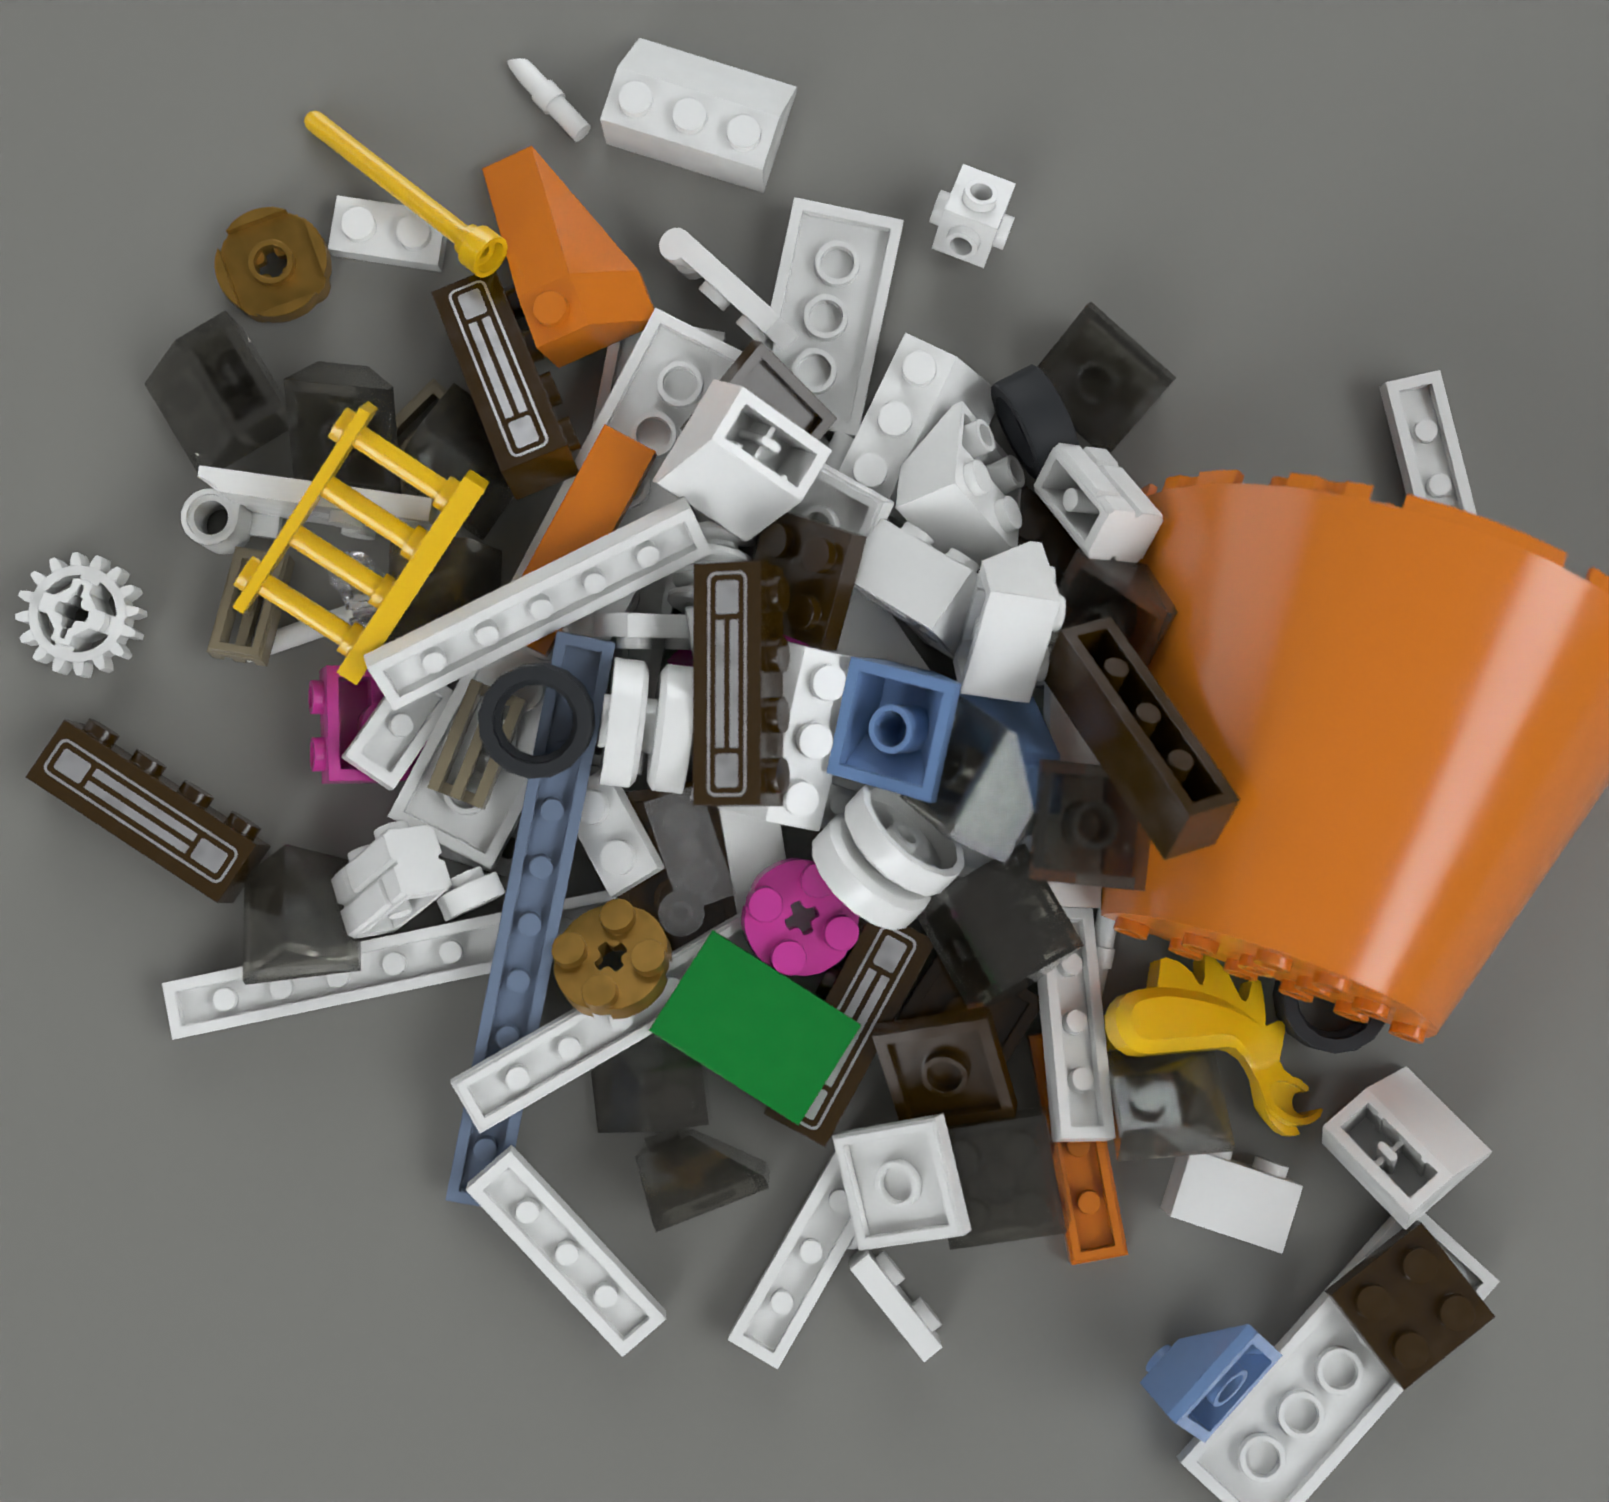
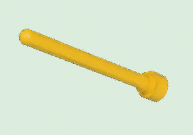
[304,111,508,278]

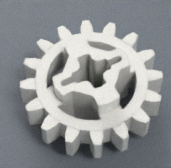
[15,552,147,678]

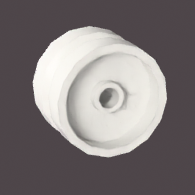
[598,657,693,794]
[812,784,965,930]

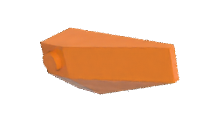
[482,146,655,368]

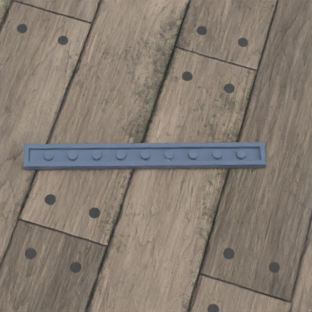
[445,630,616,1207]

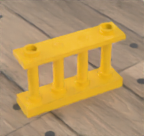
[232,401,489,685]

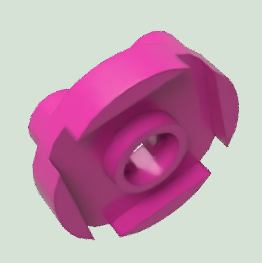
[741,858,859,976]

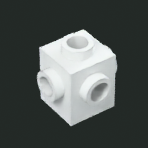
[929,164,1016,268]

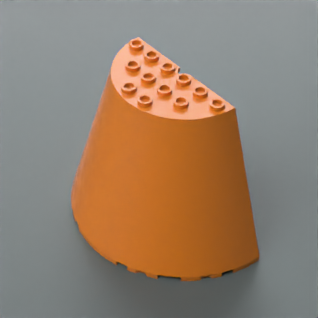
[1101,470,1609,1044]

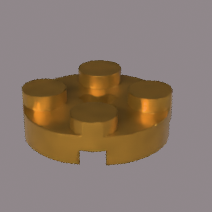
[214,207,332,323]
[551,899,672,1019]

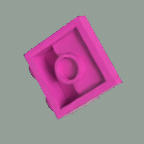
[308,665,426,784]

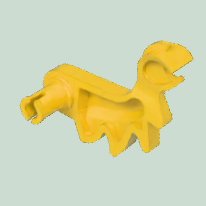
[1103,955,1323,1137]

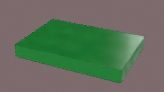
[649,930,862,1126]

